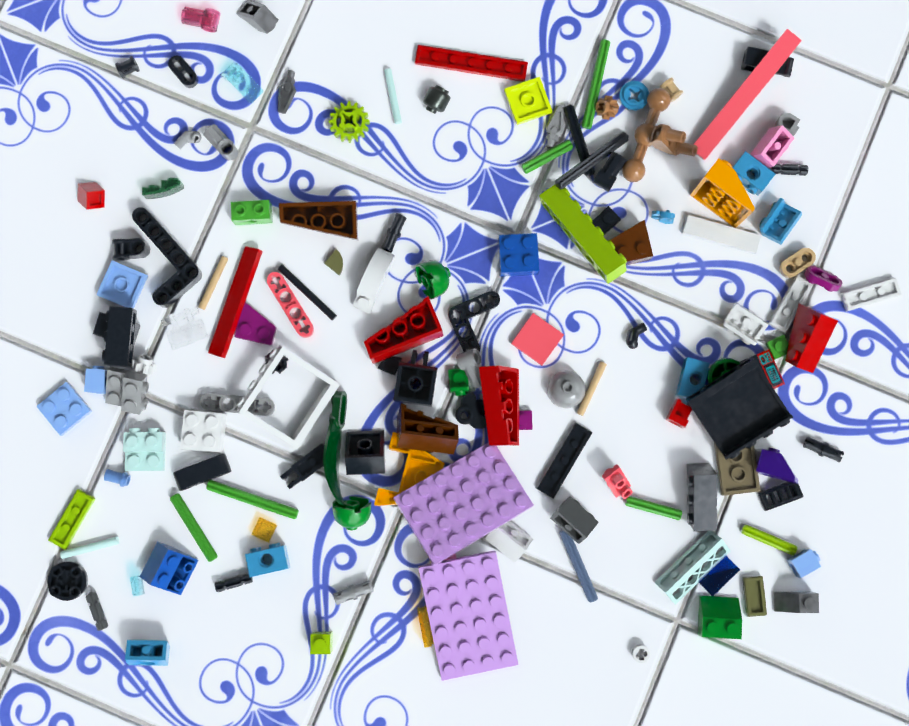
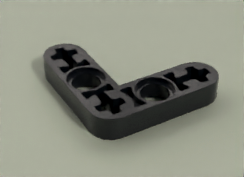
[448,291,500,353]

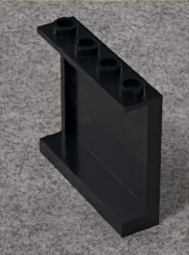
[686,356,793,460]

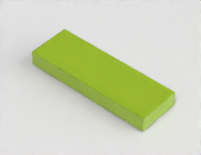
[48,489,96,550]

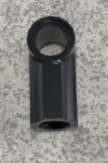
[592,151,626,192]

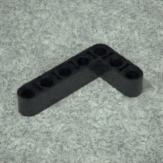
[132,207,202,308]

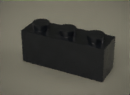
[102,306,137,368]

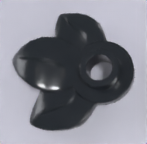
[455,392,487,429]

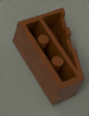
[594,219,653,272]
[397,403,459,455]

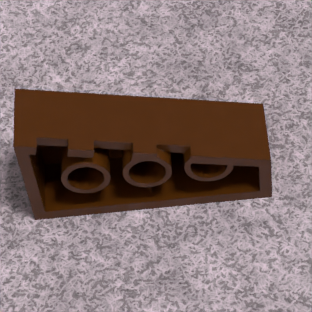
[279,201,359,241]

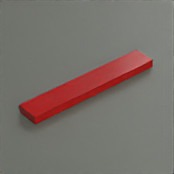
[415,45,528,82]
[208,246,263,359]

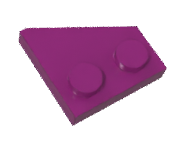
[234,302,277,346]

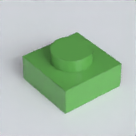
[765,335,789,360]

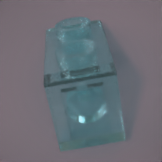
[220,62,263,104]

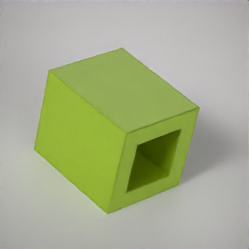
[310,632,333,654]

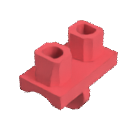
[602,464,633,499]

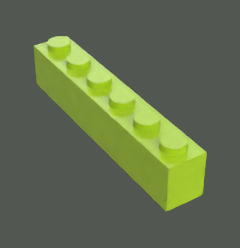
[539,184,627,284]

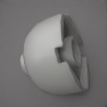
[547,370,586,409]

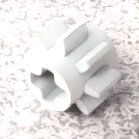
[131,354,157,377]

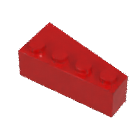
[364,296,444,364]
[479,365,519,446]

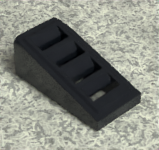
[757,481,804,511]

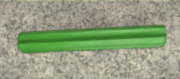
[170,493,218,562]

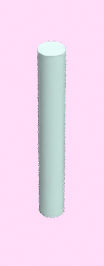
[384,68,402,124]
[60,536,120,559]

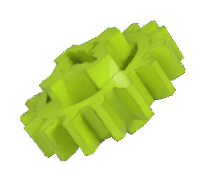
[329,101,370,143]

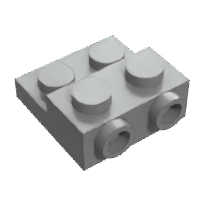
[105,366,149,415]

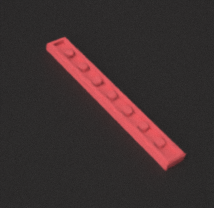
[693,29,802,160]

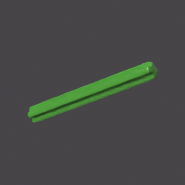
[582,39,611,129]
[206,480,299,519]

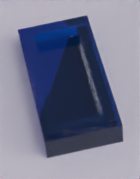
[698,556,741,597]

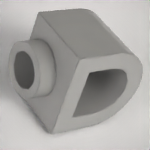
[775,113,801,137]

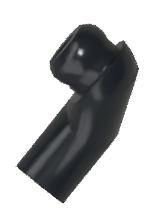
[625,322,647,349]

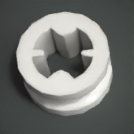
[631,644,650,663]

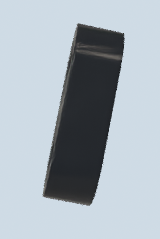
[168,55,198,88]

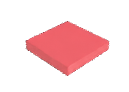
[511,313,564,366]

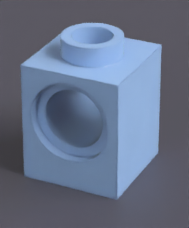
[84,366,107,394]
[787,549,821,578]

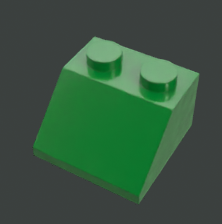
[698,595,742,640]

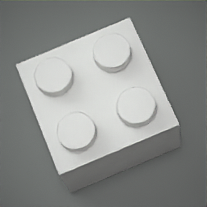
[180,410,227,453]

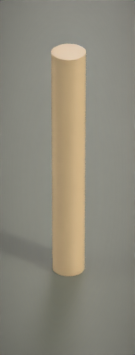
[198,256,228,310]
[577,361,607,416]

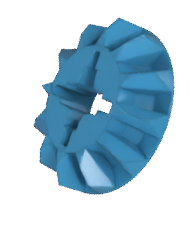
[619,81,649,111]

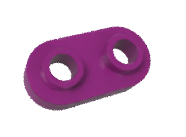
[804,266,843,292]

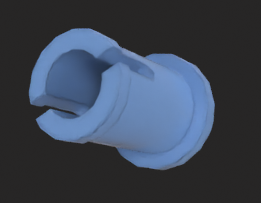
[104,469,131,487]

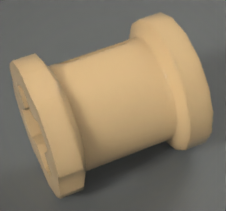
[659,77,684,103]

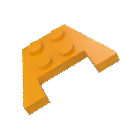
[374,432,445,506]

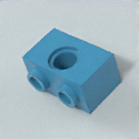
[732,151,776,196]
[675,357,710,399]
[245,542,291,577]
[125,640,170,666]

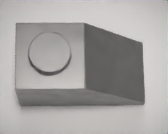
[236,0,279,34]
[773,592,819,613]

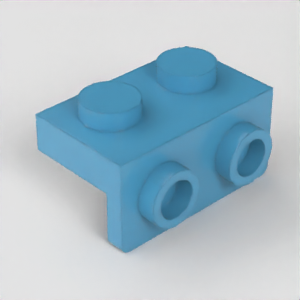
[759,198,802,245]

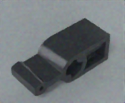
[741,46,794,78]

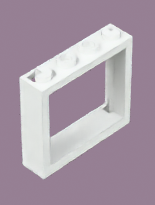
[237,345,340,449]

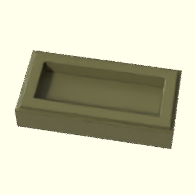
[742,576,767,617]

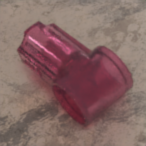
[181,7,221,33]

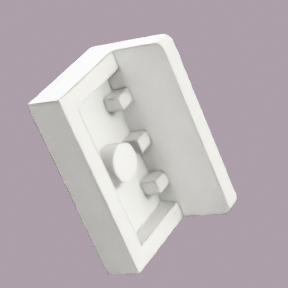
[723,302,769,346]

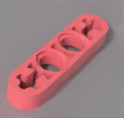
[267,272,314,338]

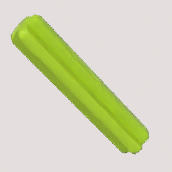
[741,524,798,555]

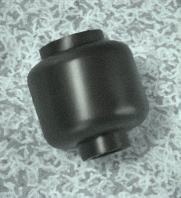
[423,85,451,114]

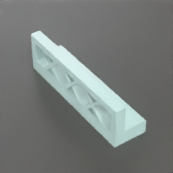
[654,531,731,605]

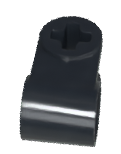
[112,238,151,261]

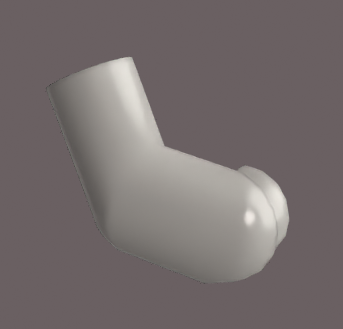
[174,131,202,150]

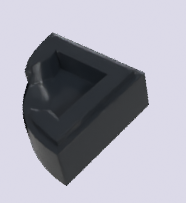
[377,356,403,376]

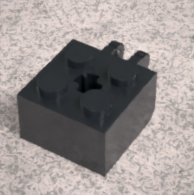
[393,349,438,407]

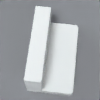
[485,521,534,562]

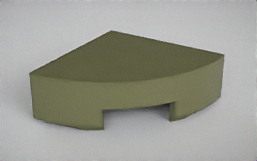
[324,249,343,276]

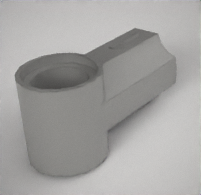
[203,124,238,161]
[456,348,482,389]

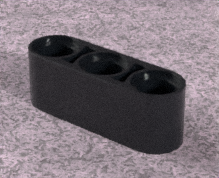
[173,453,232,491]

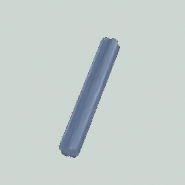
[559,530,598,603]

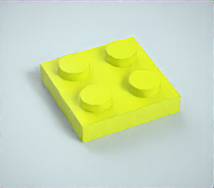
[504,77,552,125]

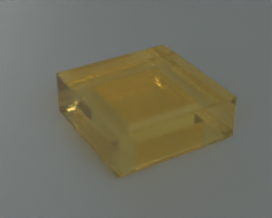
[251,517,278,543]

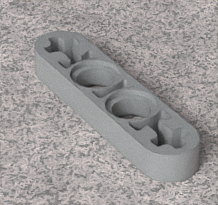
[200,393,275,416]

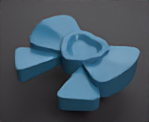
[651,210,675,224]

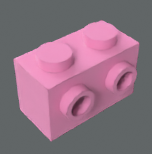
[750,125,794,168]

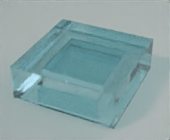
[130,575,145,597]

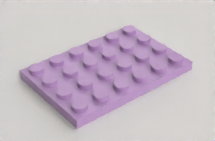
[393,442,534,566]
[418,550,519,681]

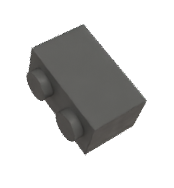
[550,496,599,544]

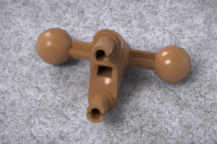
[622,88,698,182]

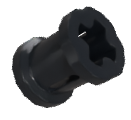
[115,56,140,79]

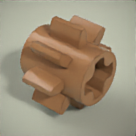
[596,95,619,120]

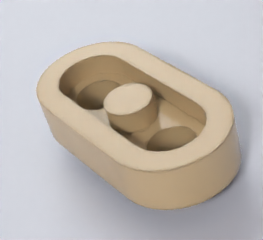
[779,248,816,278]

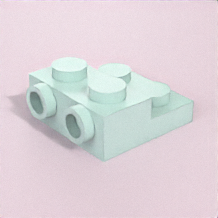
[123,428,166,471]

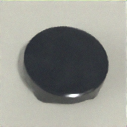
[47,561,88,601]

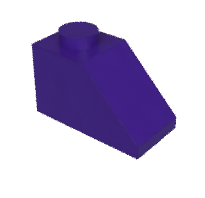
[756,447,799,484]

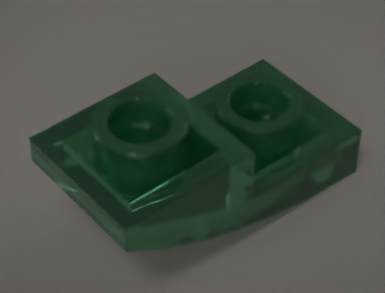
[142,178,184,199]

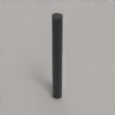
[277,264,337,321]

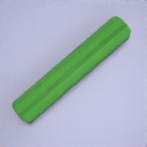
[521,140,573,174]
[625,496,682,520]

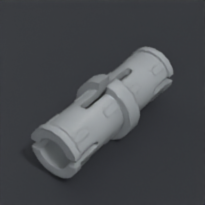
[333,580,374,605]

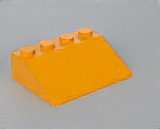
[690,158,755,228]

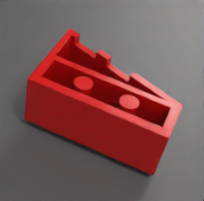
[785,303,838,373]

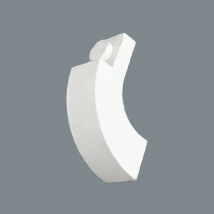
[352,248,396,314]

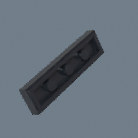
[537,423,593,499]

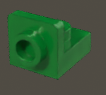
[448,369,469,396]

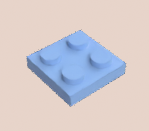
[96,260,148,308]
[36,382,92,436]

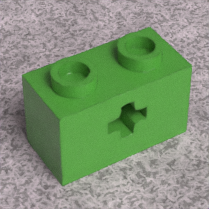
[231,200,273,226]

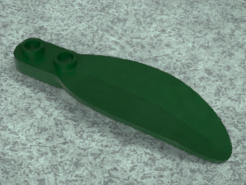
[323,391,347,505]

